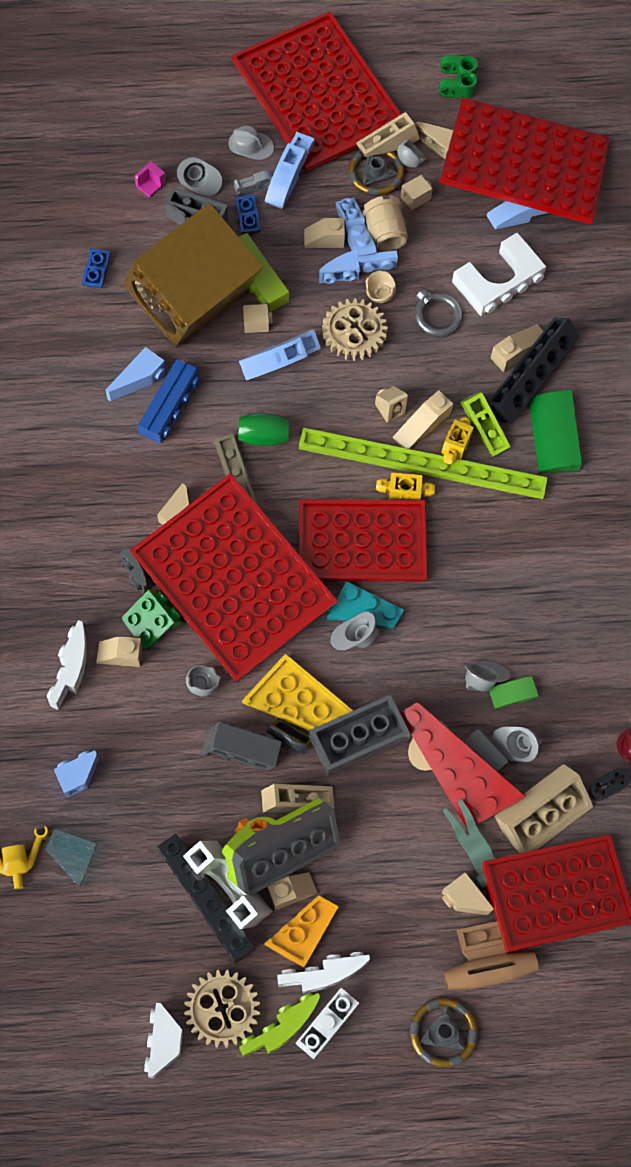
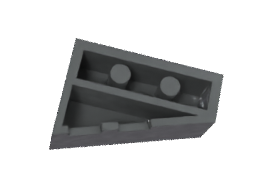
[201,721,281,771]

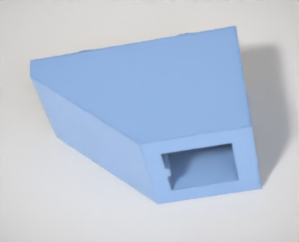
[54,750,99,798]

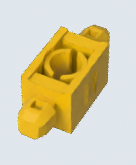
[441,417,474,464]
[376,473,435,500]

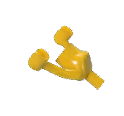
[0,826,49,889]

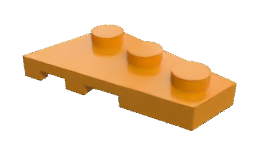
[264,895,338,968]

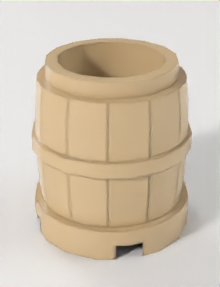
[362,196,408,252]

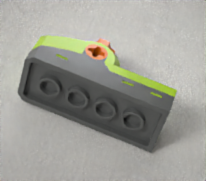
[221,798,341,895]

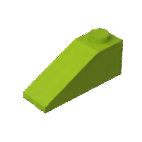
[460,392,511,457]

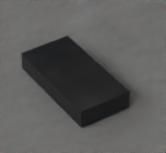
[266,717,313,755]

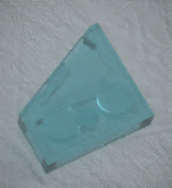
[46,829,97,886]

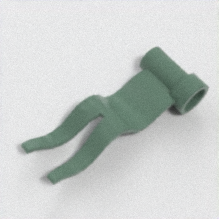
[443,799,495,889]

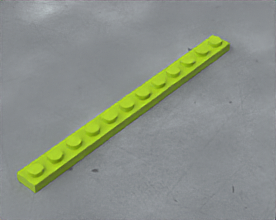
[299,428,548,499]

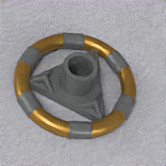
[348,150,404,196]
[410,998,478,1068]

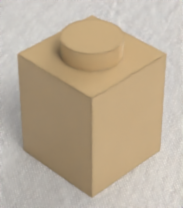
[401,175,433,210]
[243,304,273,333]

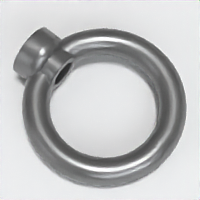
[415,288,462,337]

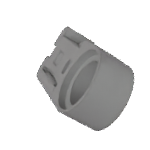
[234,171,272,197]

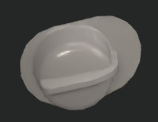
[228,125,274,160]
[177,157,222,197]
[330,612,379,650]
[465,661,511,692]
[491,726,542,762]

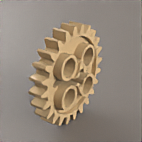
[322,298,388,361]
[184,970,260,1048]

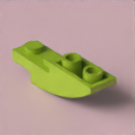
[239,992,320,1057]

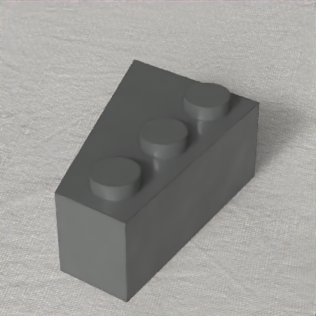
[165,187,228,225]

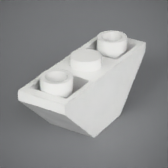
[295,988,359,1059]
[144,1003,183,1078]

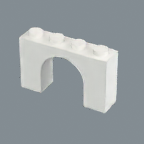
[452,233,546,316]
[183,841,273,929]

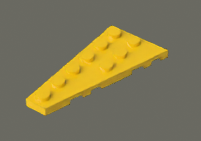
[242,654,353,731]

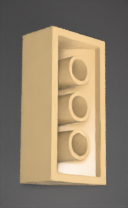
[495,764,594,854]

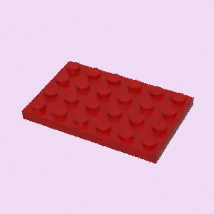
[299,499,427,582]
[481,834,631,953]

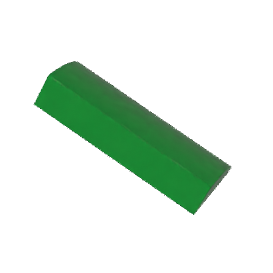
[529,390,582,474]

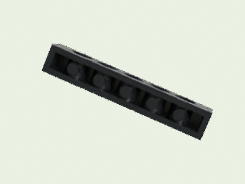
[488,317,580,423]
[157,834,254,964]

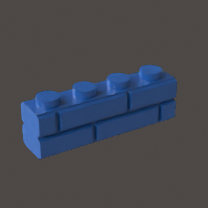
[138,359,200,443]

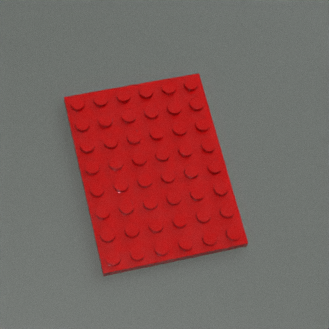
[231,11,402,172]
[439,97,610,225]
[130,473,338,683]

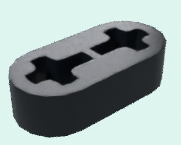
[589,769,629,801]

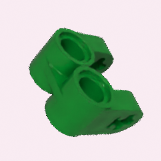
[439,55,478,99]

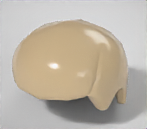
[366,270,396,304]

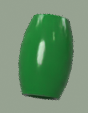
[238,413,289,446]

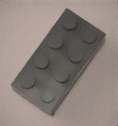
[309,694,410,777]

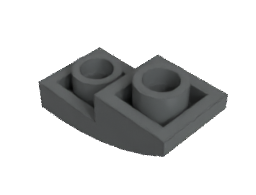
[120,547,148,594]

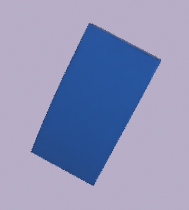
[235,195,261,234]
[82,248,111,288]

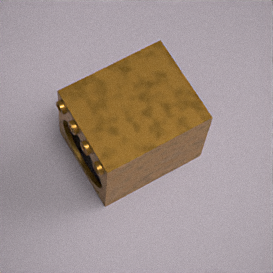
[123,202,263,348]

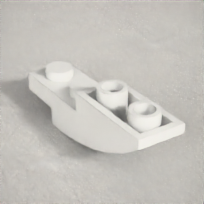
[47,620,87,710]
[277,952,370,994]

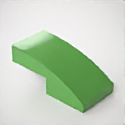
[489,676,539,710]

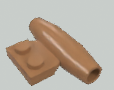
[444,921,539,990]

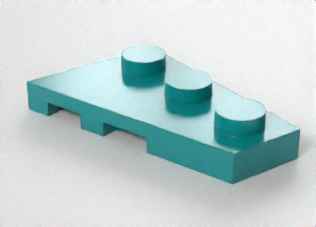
[327,582,404,630]

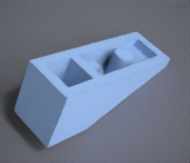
[106,347,166,401]

